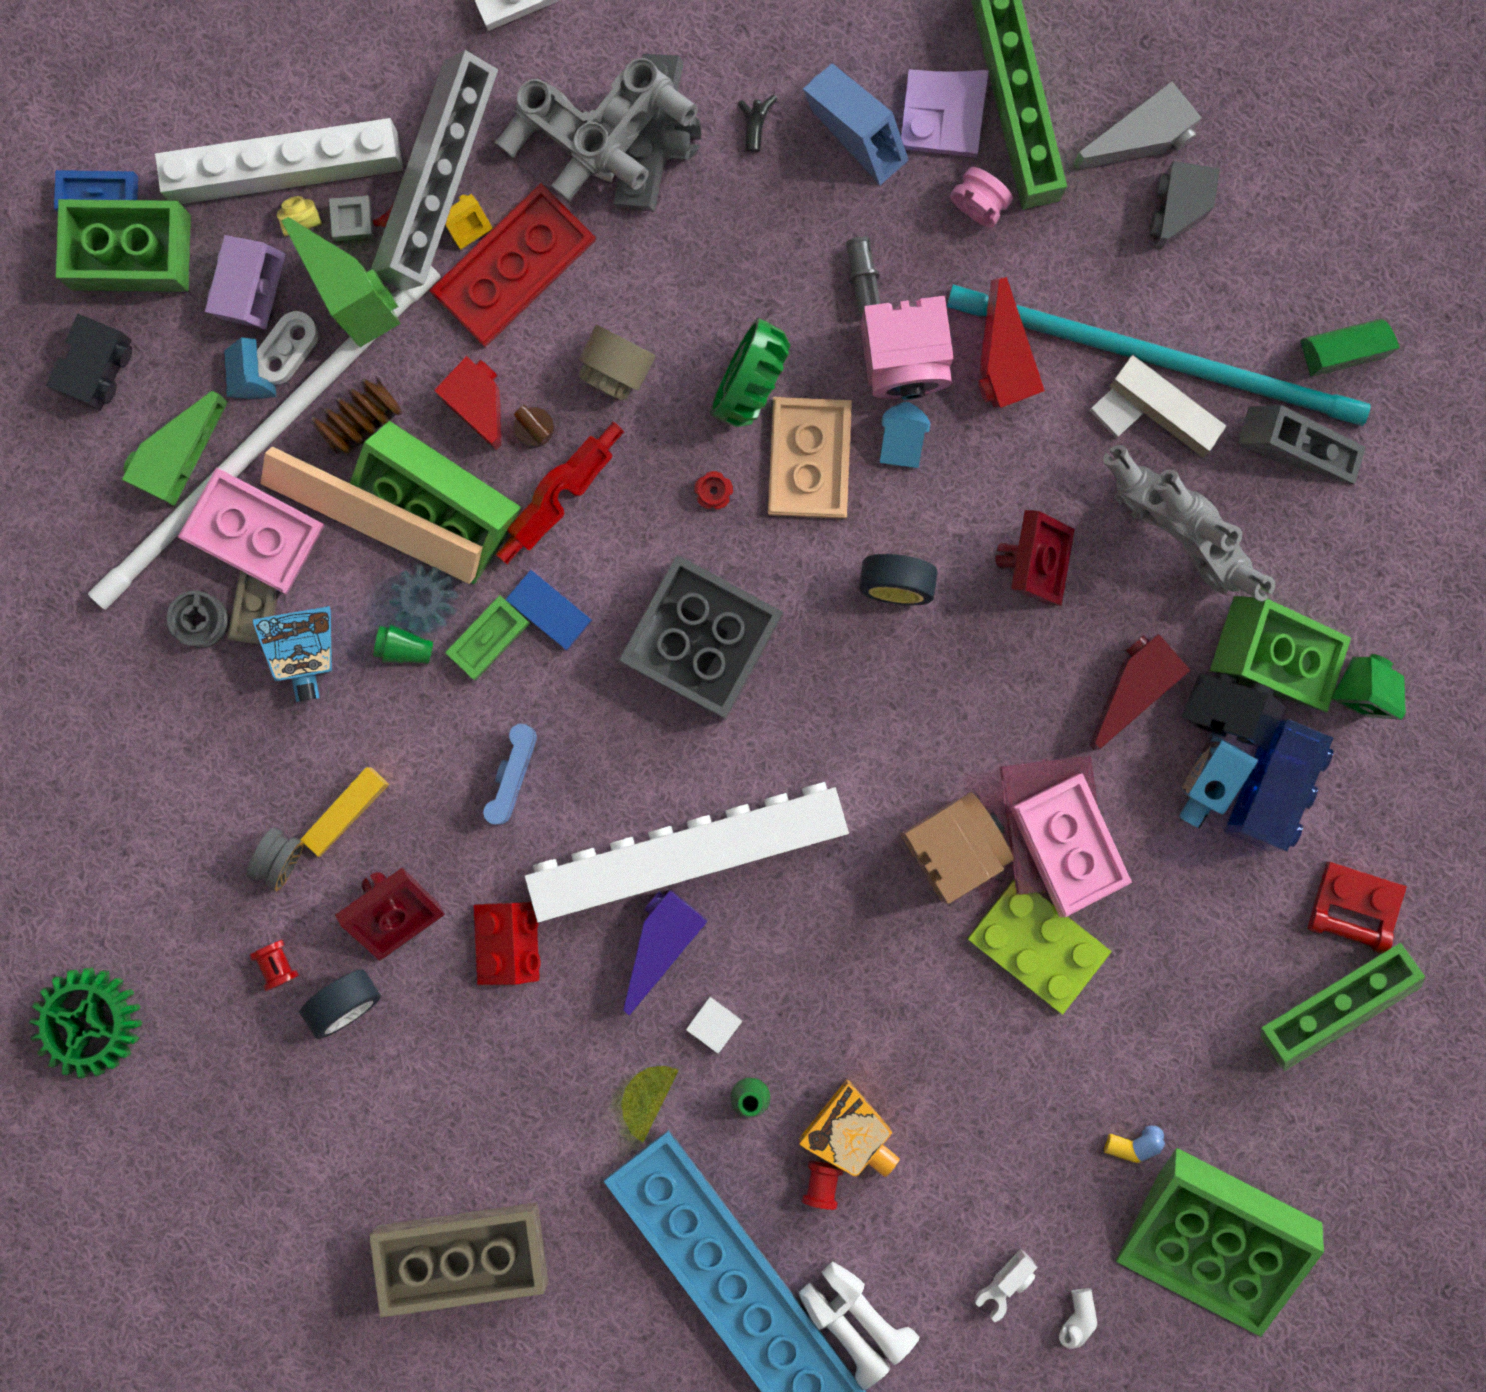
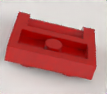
[1307,862,1407,954]

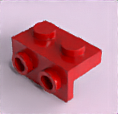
[474,901,540,985]

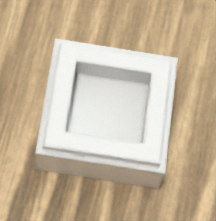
[1089,389,1143,439]
[686,996,742,1054]

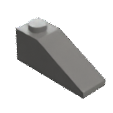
[1074,81,1201,170]

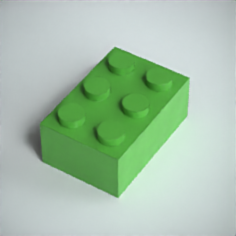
[56,199,191,292]

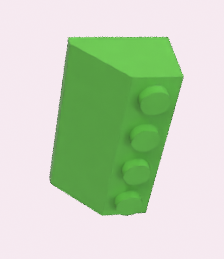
[350,421,521,584]

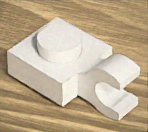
[974,1249,1037,1322]

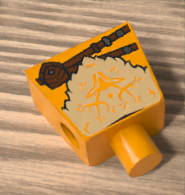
[798,1079,900,1177]

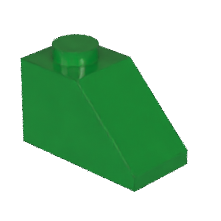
[1331,654,1406,720]

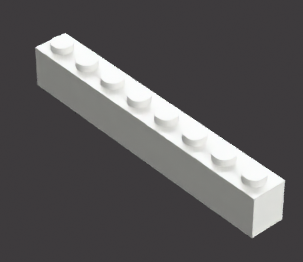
[525,782,849,922]

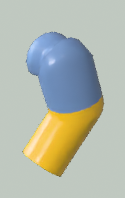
[1104,1125,1165,1163]

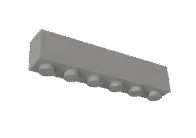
[371,50,498,291]

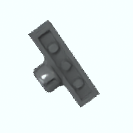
[613,54,701,212]

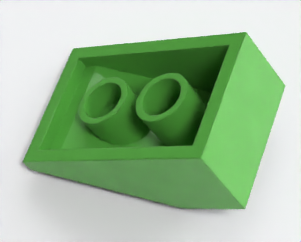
[282,217,401,347]
[1210,596,1351,713]

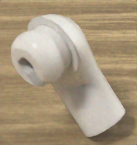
[1059,1288,1097,1349]

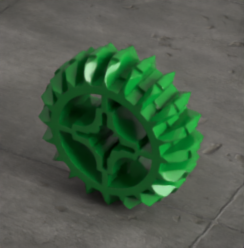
[28,968,143,1078]

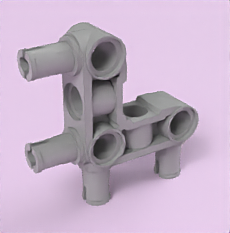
[494,58,698,201]
[1103,445,1275,601]

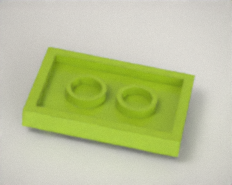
[967,876,1112,1015]

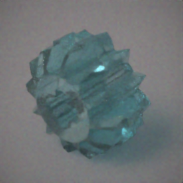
[389,565,458,633]

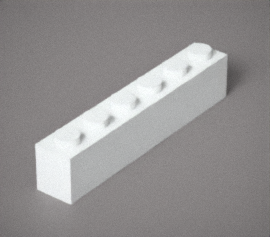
[155,118,403,204]

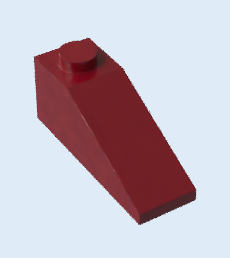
[1089,634,1190,750]

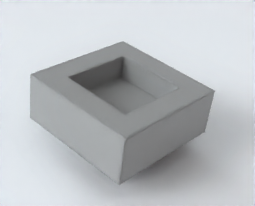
[329,195,374,242]

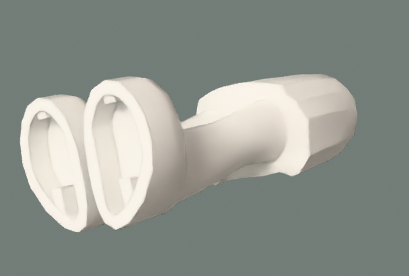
[799,1262,920,1390]

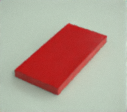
[429,183,596,348]

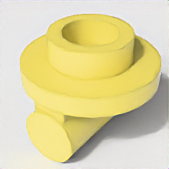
[277,196,322,237]

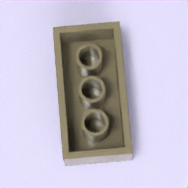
[369,1202,549,1318]

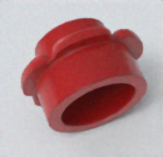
[694,471,733,510]

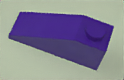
[623,889,708,1016]

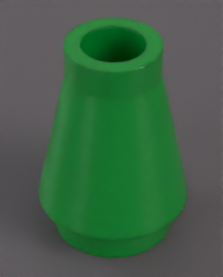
[373,624,434,664]
[730,1078,770,1118]

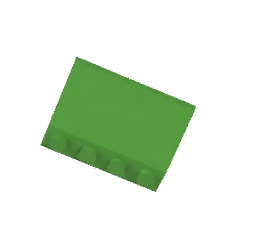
[1116,1148,1324,1337]

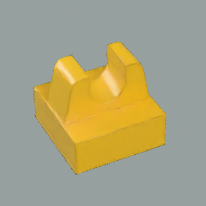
[445,193,493,250]

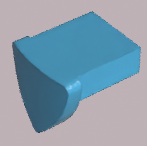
[224,337,277,399]
[880,402,930,468]

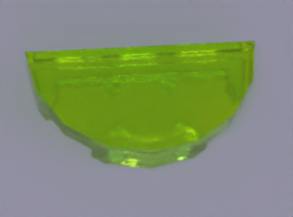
[621,1065,679,1143]

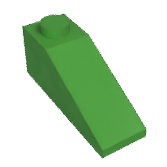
[122,391,228,506]

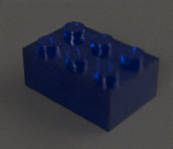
[1224,719,1334,852]

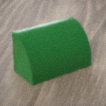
[1300,319,1400,377]

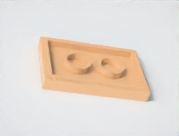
[768,397,852,519]

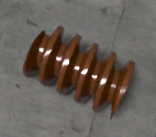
[311,375,402,455]

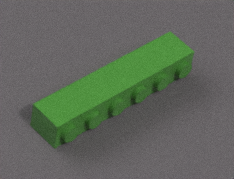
[971,0,1067,210]

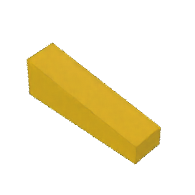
[300,767,390,857]

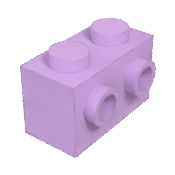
[205,235,286,330]

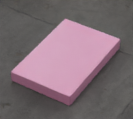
[178,467,325,595]
[1010,773,1132,917]

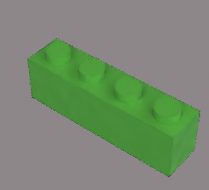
[1261,943,1425,1071]

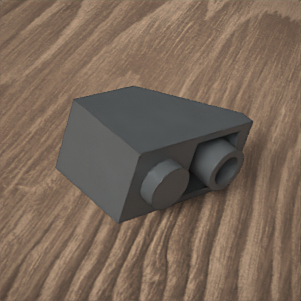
[1149,161,1220,249]

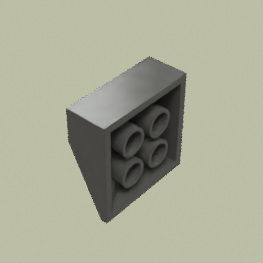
[619,555,783,721]

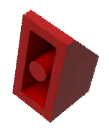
[434,356,502,450]

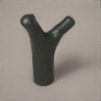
[738,94,777,152]

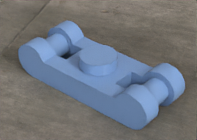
[483,724,537,825]

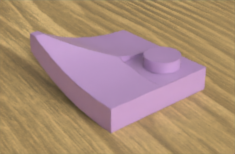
[901,69,989,158]

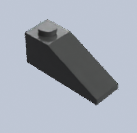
[1238,405,1366,484]

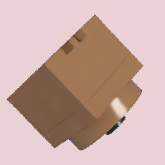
[900,792,1014,904]

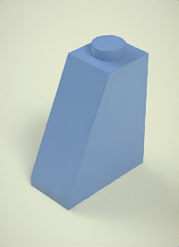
[803,63,909,185]

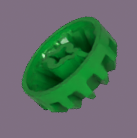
[710,317,791,428]

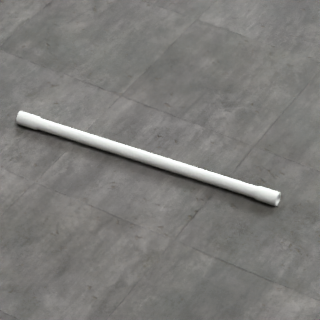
[88,266,441,610]

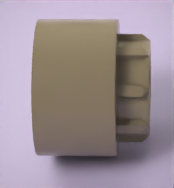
[578,324,656,400]

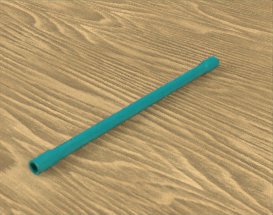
[946,284,1371,426]

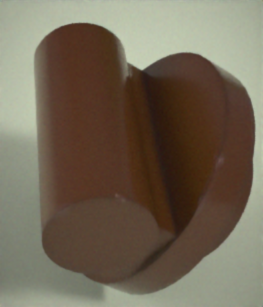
[514,405,554,447]

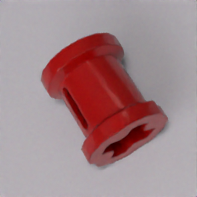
[249,939,299,991]
[801,1161,844,1210]

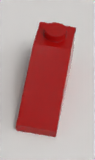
[978,277,1045,408]

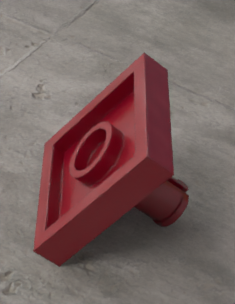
[995,510,1075,606]
[335,868,445,961]

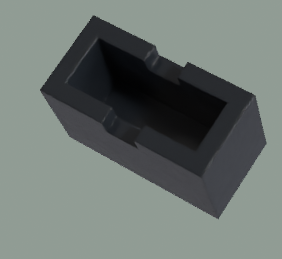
[46,313,132,411]
[1181,672,1285,750]

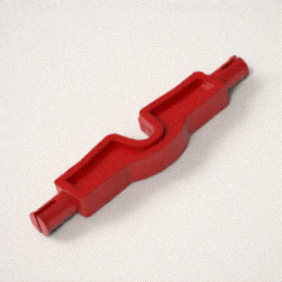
[495,421,625,565]

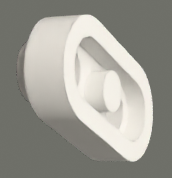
[257,311,319,385]

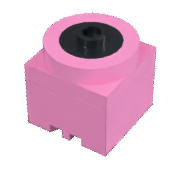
[860,296,954,400]

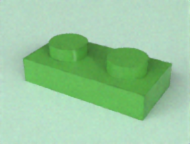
[445,595,530,681]

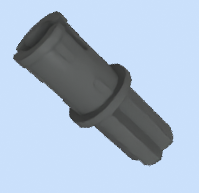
[846,236,880,317]

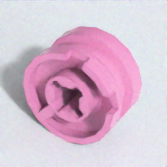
[950,167,1013,227]

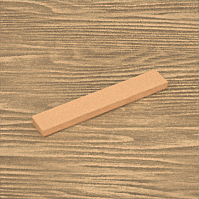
[261,447,483,584]

